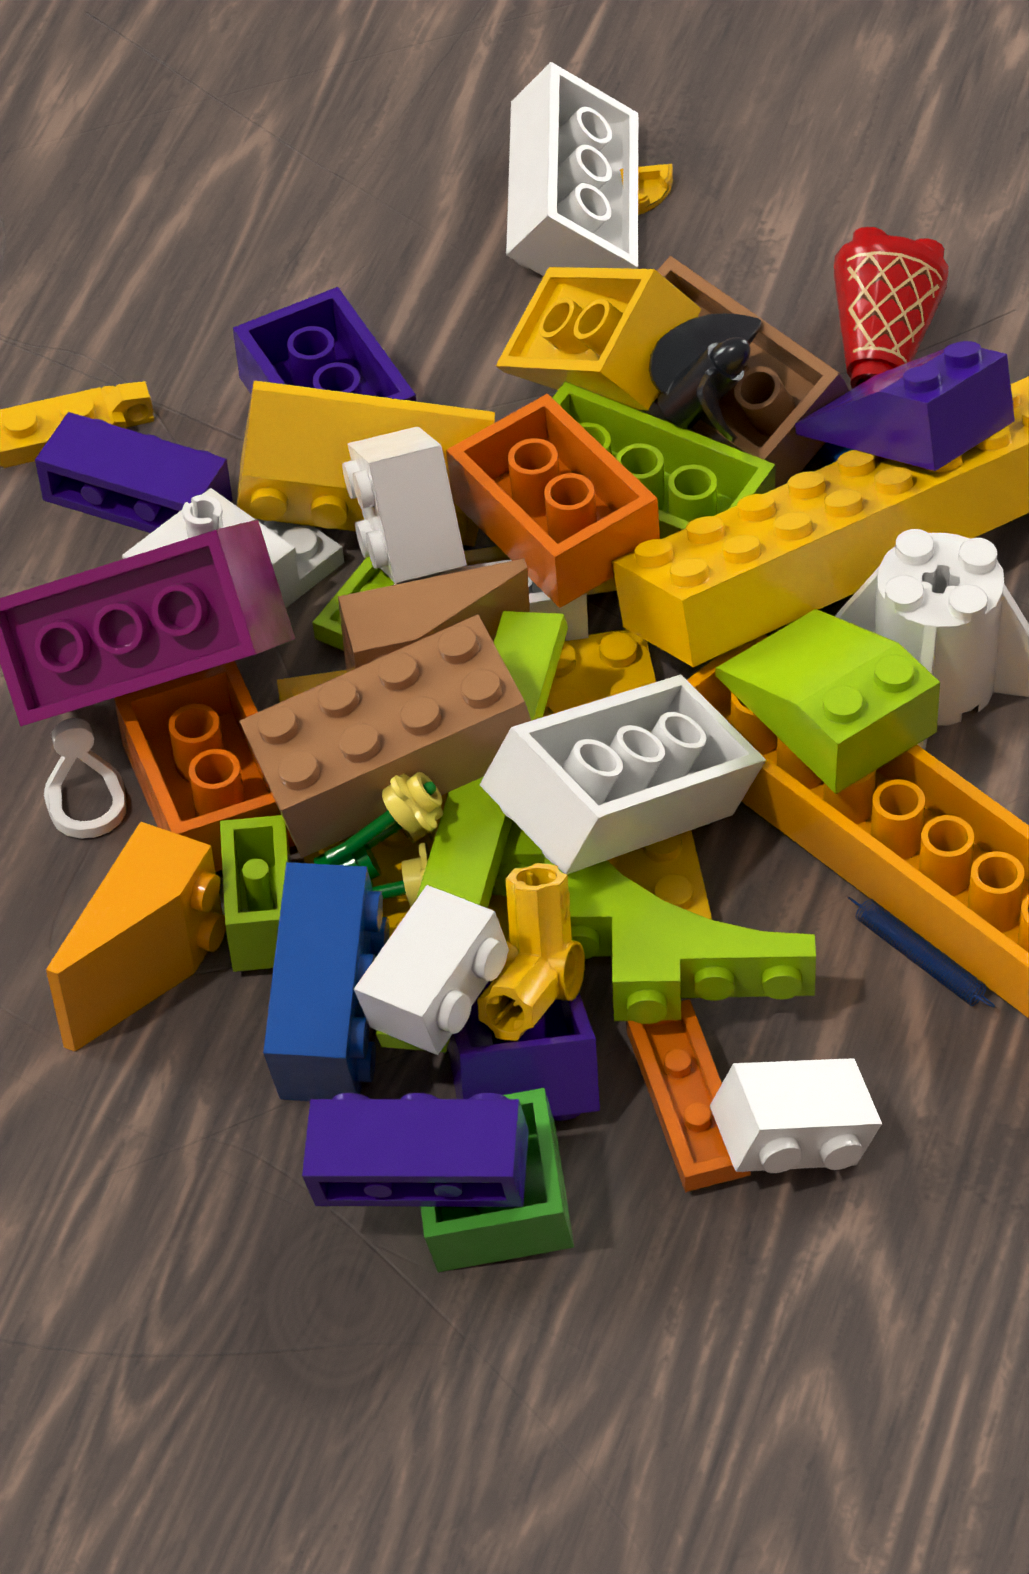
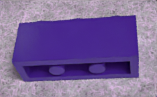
[35,412,233,533]
[302,1093,529,1207]

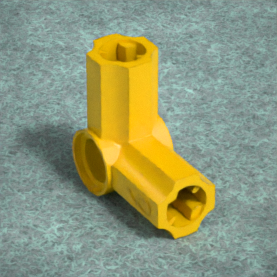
[477,863,585,1041]

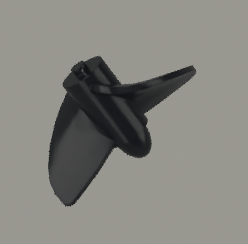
[649,313,761,442]

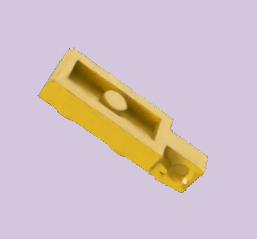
[0,381,154,468]

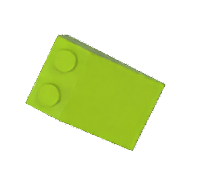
[715,609,940,794]

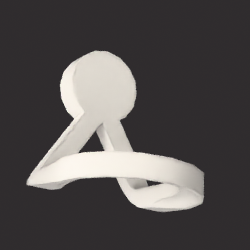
[44,718,127,839]

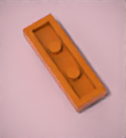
[626,999,751,1192]

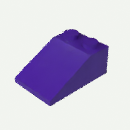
[795,341,1015,471]
[448,980,600,1121]

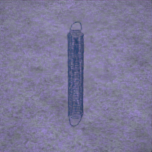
[848,897,995,1008]

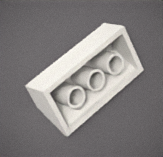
[506,62,638,276]

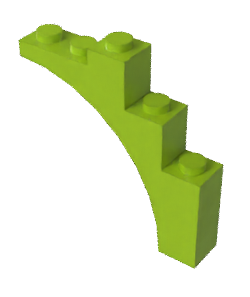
[492,821,816,1024]

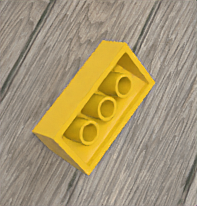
[237,380,495,546]

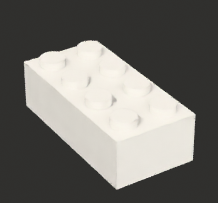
[480,675,766,874]

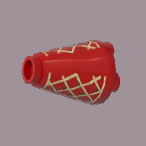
[834,227,949,389]

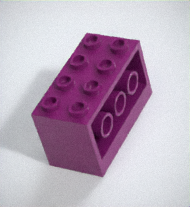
[0,519,296,727]

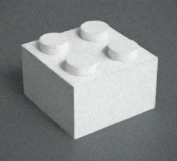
[342,426,467,583]

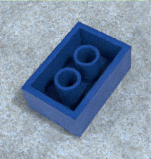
[263,862,389,1101]

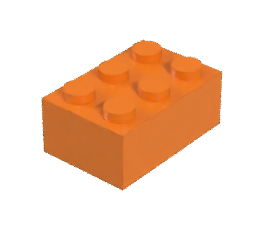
[446,394,660,608]
[114,661,295,872]

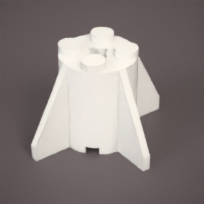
[835,529,1029,750]

